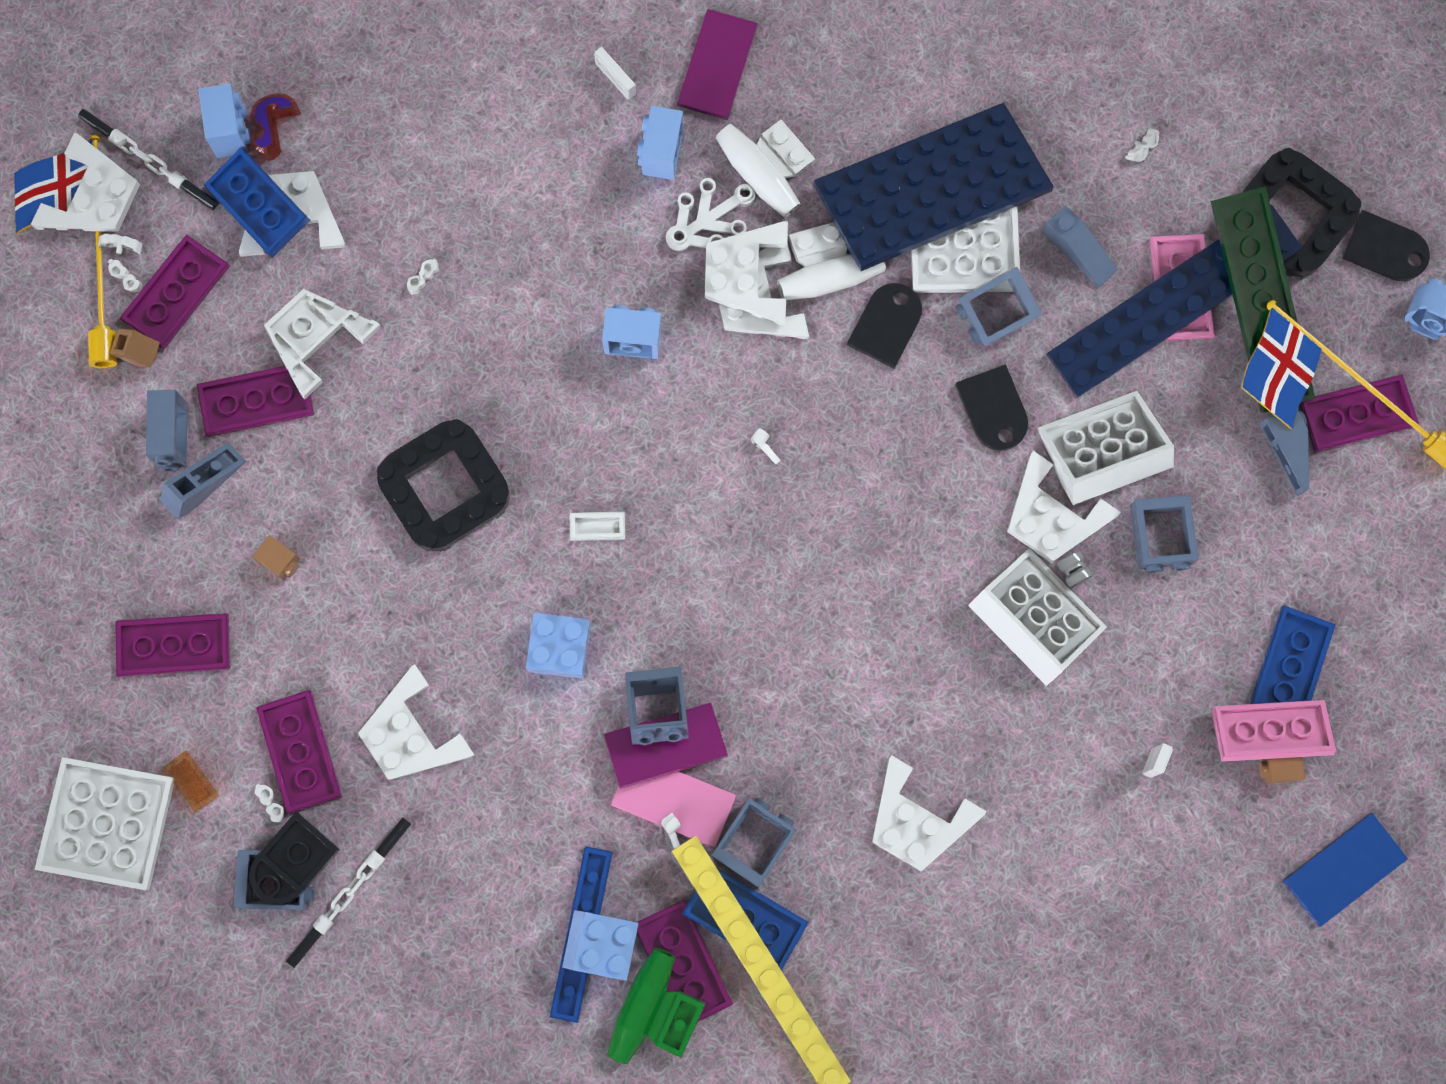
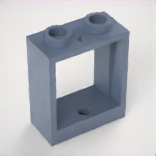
[956,267,1042,346]
[146,390,188,472]
[1130,495,1199,573]
[625,667,689,745]
[711,798,796,888]
[234,850,314,910]

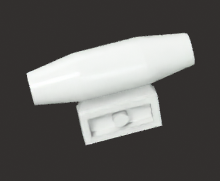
[716,120,815,218]
[777,222,886,301]

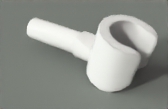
[751,428,781,465]
[661,813,682,849]

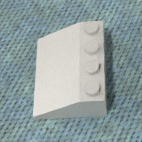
[1038,391,1174,505]
[968,548,1107,686]

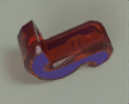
[250,93,301,161]

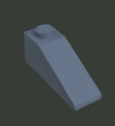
[1042,205,1118,288]
[1260,409,1309,496]
[160,442,246,519]

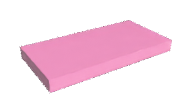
[1150,234,1215,341]
[1212,700,1336,762]
[611,772,737,848]

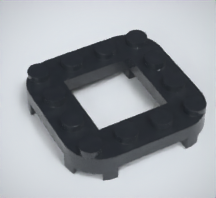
[1243,148,1361,277]
[377,419,510,552]

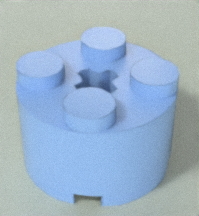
[1405,279,1446,340]

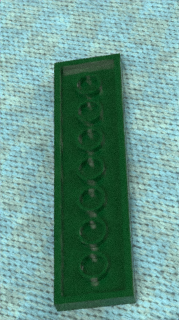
[1210,186,1315,413]

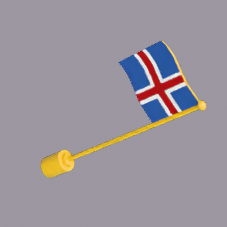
[14,135,117,368]
[1241,300,1446,469]

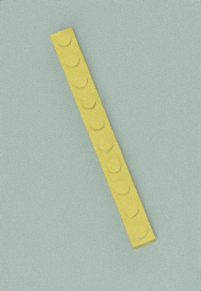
[671,835,851,1084]

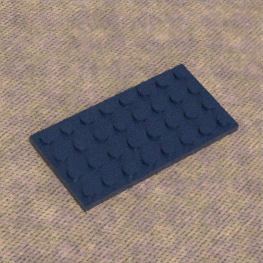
[814,102,1054,271]

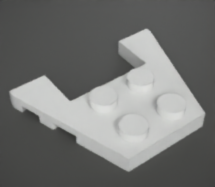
[31,133,140,232]
[239,171,345,257]
[705,221,788,325]
[718,243,809,339]
[264,289,380,399]
[1007,451,1121,564]
[358,664,475,781]
[872,755,987,871]

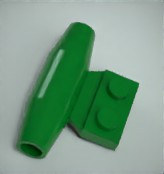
[607,947,706,1064]

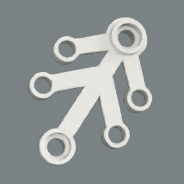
[666,178,756,251]

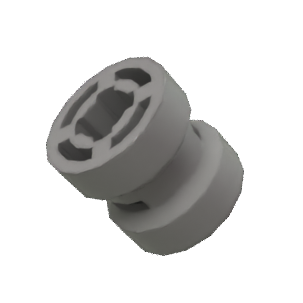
[1056,551,1094,588]

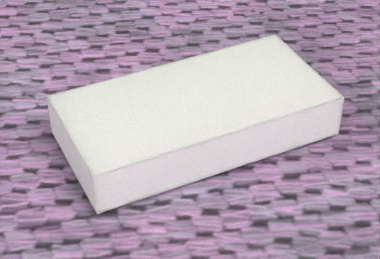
[594,47,636,100]
[570,512,625,541]
[1142,743,1173,778]

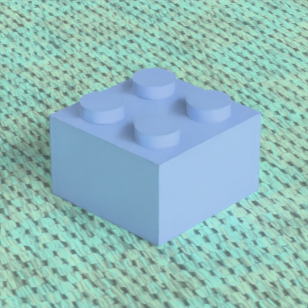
[198,83,252,158]
[637,106,683,180]
[602,305,662,359]
[526,613,591,679]
[562,910,638,981]

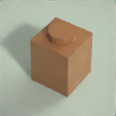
[109,329,160,368]
[252,535,300,580]
[1258,757,1306,784]

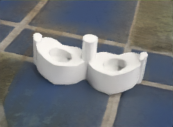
[1125,128,1159,162]
[98,234,142,255]
[108,259,142,293]
[407,259,439,295]
[255,784,284,824]

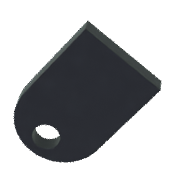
[1342,210,1430,281]
[846,283,922,369]
[955,364,1028,451]
[249,812,341,904]

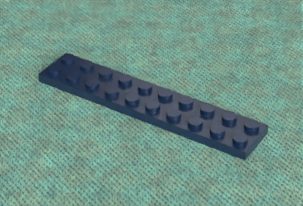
[1046,204,1303,398]

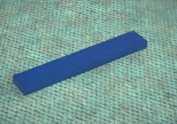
[550,846,613,1023]

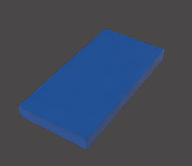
[204,147,310,258]
[1250,605,1336,704]
[1283,813,1408,927]
[682,867,809,971]

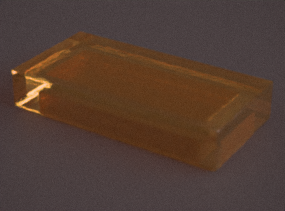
[163,750,220,813]

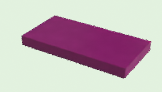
[677,9,757,120]
[120,234,230,350]
[196,363,315,437]
[1299,374,1419,452]
[115,613,230,677]
[256,690,343,815]
[604,703,728,789]
[636,900,733,1021]

